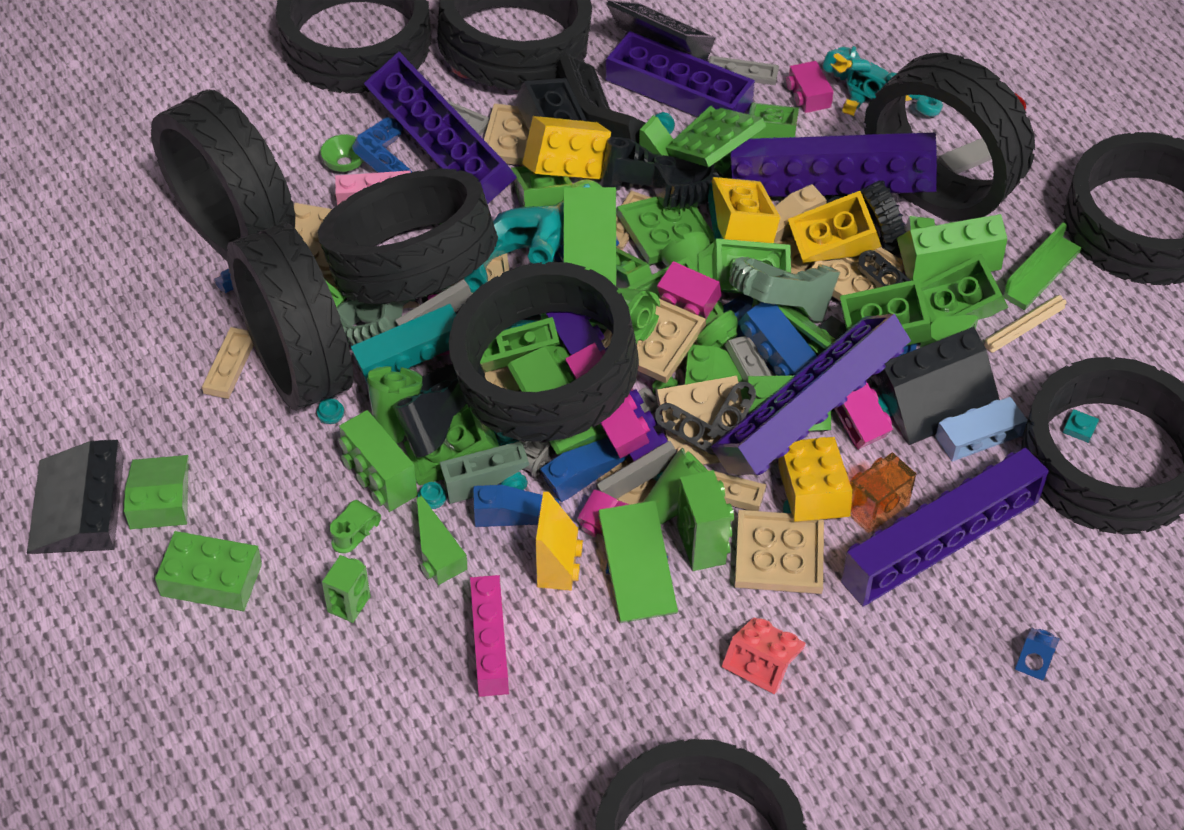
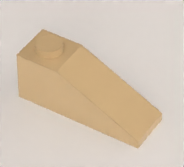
[774,184,827,243]

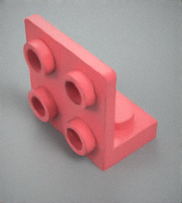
[722,617,806,694]

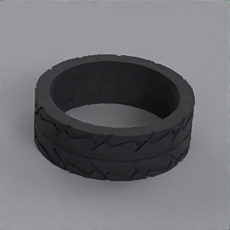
[276,0,431,94]
[437,0,593,90]
[864,53,1035,221]
[151,89,296,260]
[1063,132,1184,285]
[318,168,498,304]
[227,223,354,411]
[449,262,639,442]
[1021,357,1184,535]
[595,739,807,830]

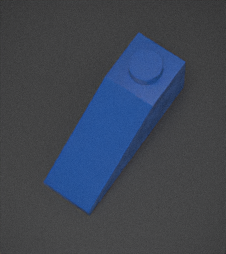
[540,437,630,502]
[474,485,559,527]

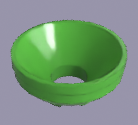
[321,134,364,172]
[695,310,738,349]

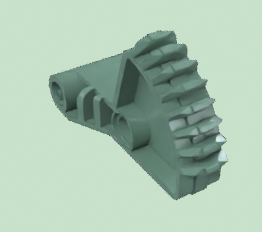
[729,257,840,322]
[337,285,452,346]

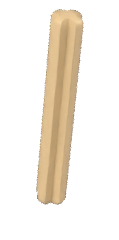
[984,295,1067,353]

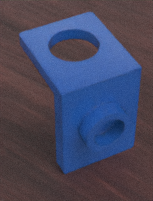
[1015,628,1060,681]

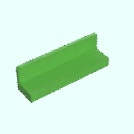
[1003,222,1081,310]

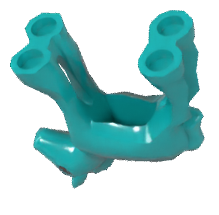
[464,183,590,293]

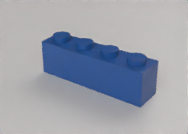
[738,302,817,376]

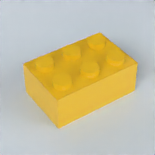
[522,116,611,179]
[778,437,853,522]

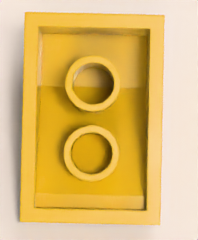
[712,177,780,243]
[788,191,882,263]
[536,491,583,591]

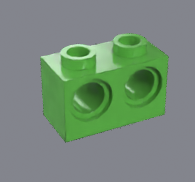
[322,555,371,623]

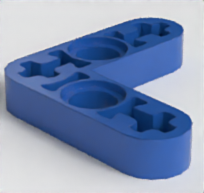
[352,117,412,173]

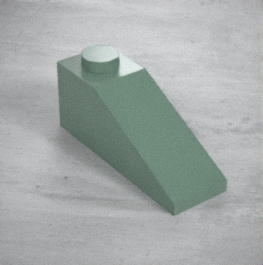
[440,441,529,504]

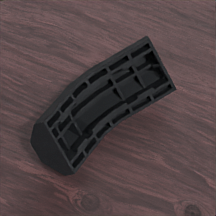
[557,54,646,144]

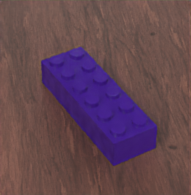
[606,31,755,117]

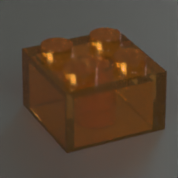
[850,452,917,534]

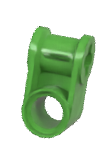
[330,500,381,553]

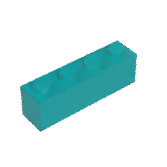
[351,304,456,385]

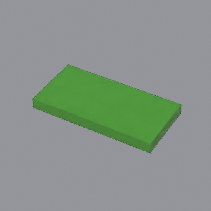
[564,187,616,286]
[598,501,678,623]

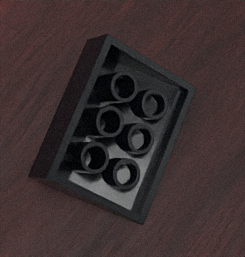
[606,0,716,61]
[872,326,1000,445]
[27,440,124,554]

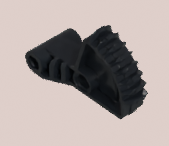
[600,137,720,209]
[823,180,906,255]
[393,364,486,457]

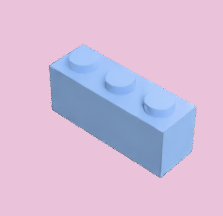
[935,397,1027,462]

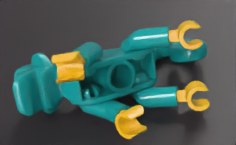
[822,46,943,116]

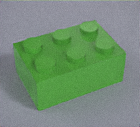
[840,279,932,345]
[338,410,418,512]
[676,470,734,571]
[155,531,262,612]

